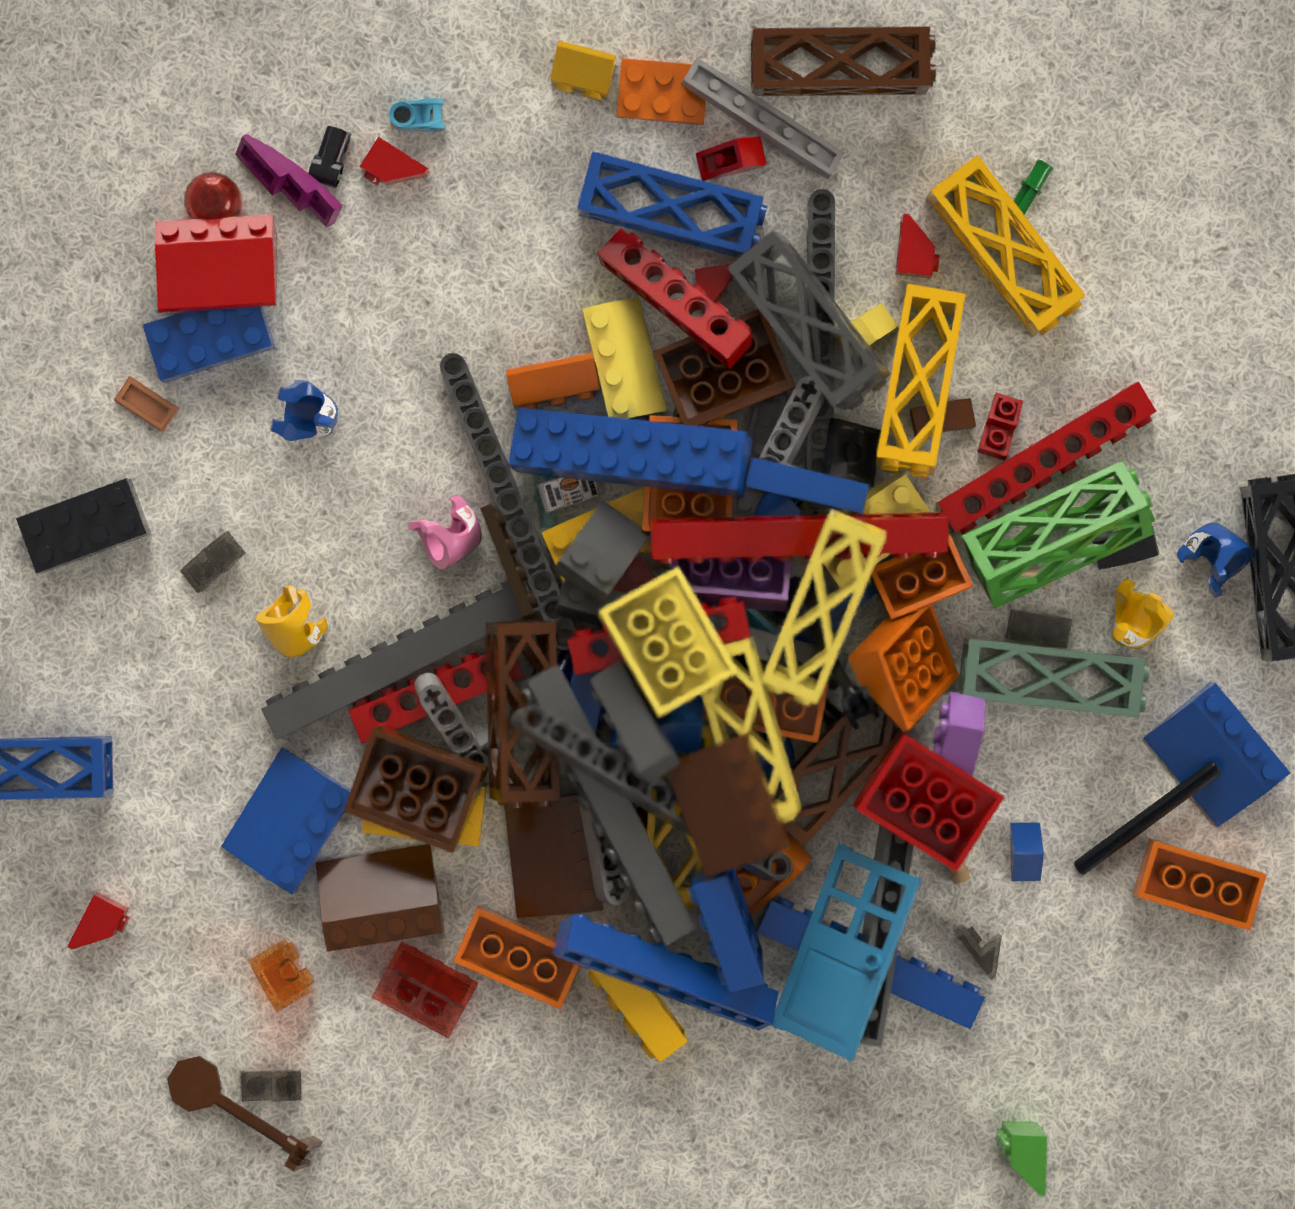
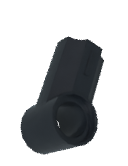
[308,125,352,189]

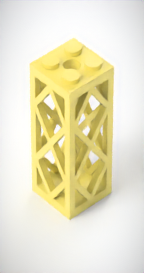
[761,509,886,706]
[702,637,802,823]

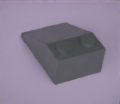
[553,501,649,604]

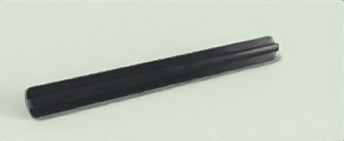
[1074,761,1221,875]

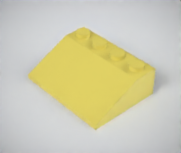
[598,567,738,719]

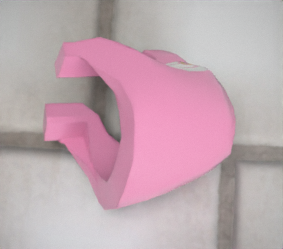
[408,496,482,569]

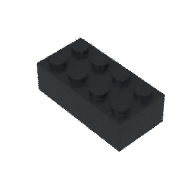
[16,478,151,574]

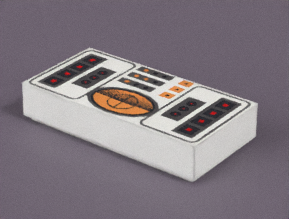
[538,478,601,513]

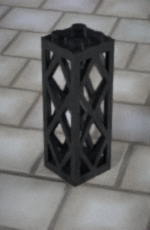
[1240,474,1295,661]

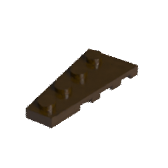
[480,504,539,620]

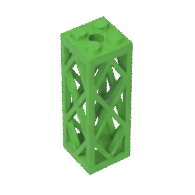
[962,461,1155,609]

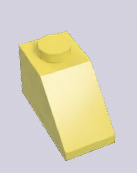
[834,303,898,358]

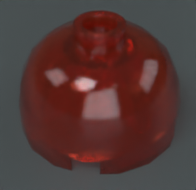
[184,172,243,220]

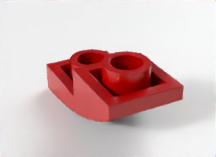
[977,392,1023,461]

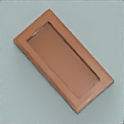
[114,376,179,432]

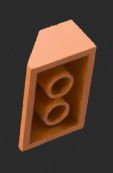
[505,353,600,409]
[870,535,974,621]

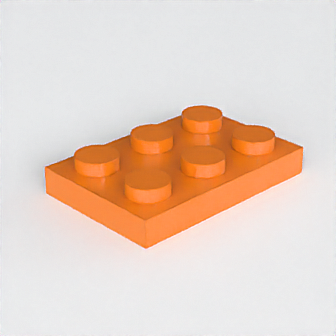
[617,58,706,125]

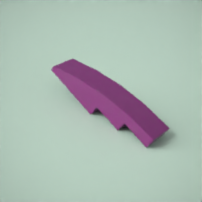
[235,134,343,228]

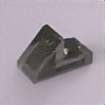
[954,924,1002,980]

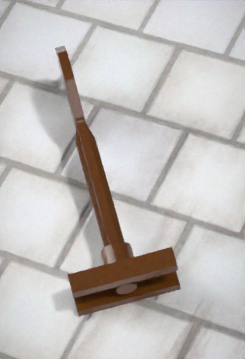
[167,1056,323,1172]

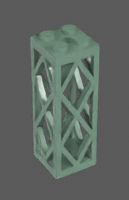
[957,638,1149,718]

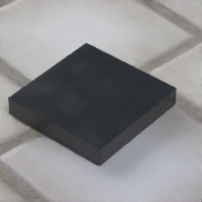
[822,418,881,488]

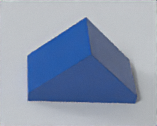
[1010,822,1044,881]

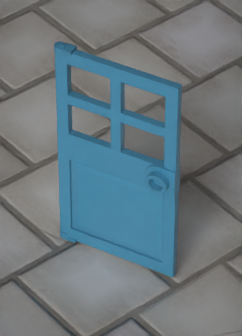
[771,843,922,1061]

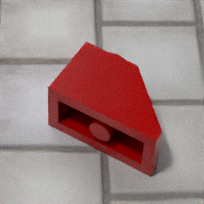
[696,136,767,181]
[360,137,430,186]
[895,214,940,278]
[67,892,130,950]

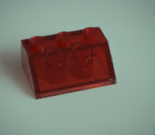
[372,941,478,1038]

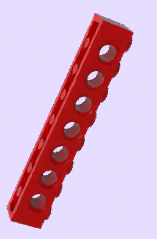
[935,381,1157,535]

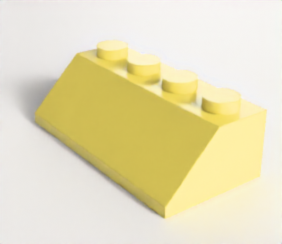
[582,298,667,419]

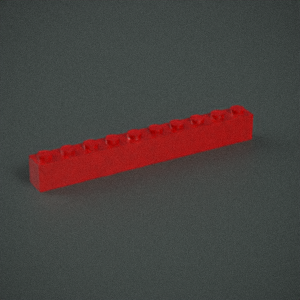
[649,512,948,564]

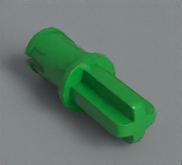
[1013,159,1053,215]

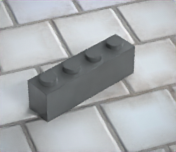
[590,660,681,783]

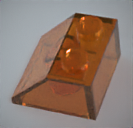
[248,938,314,1013]

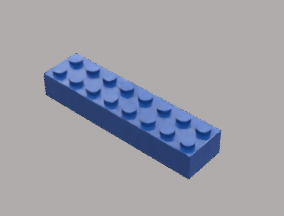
[508,407,753,498]

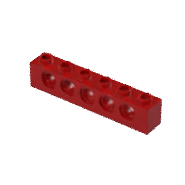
[597,228,753,369]
[568,597,751,675]
[348,645,525,743]

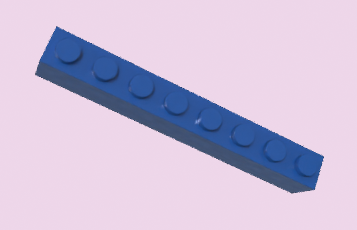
[756,896,985,1029]
[553,914,779,1031]

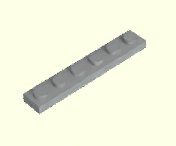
[681,57,844,179]

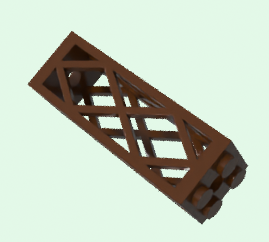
[751,26,936,96]
[485,620,560,808]
[775,703,924,846]

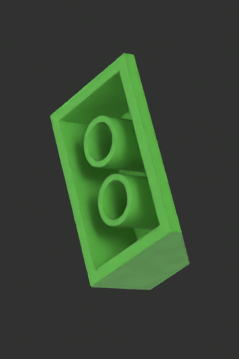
[996,1121,1048,1196]

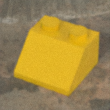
[550,40,616,101]

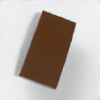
[909,398,976,437]

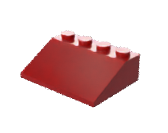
[155,214,277,313]
[853,734,1005,872]

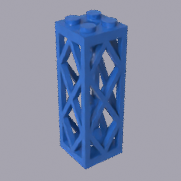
[577,151,767,258]
[0,736,113,800]

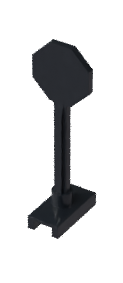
[772,576,880,730]

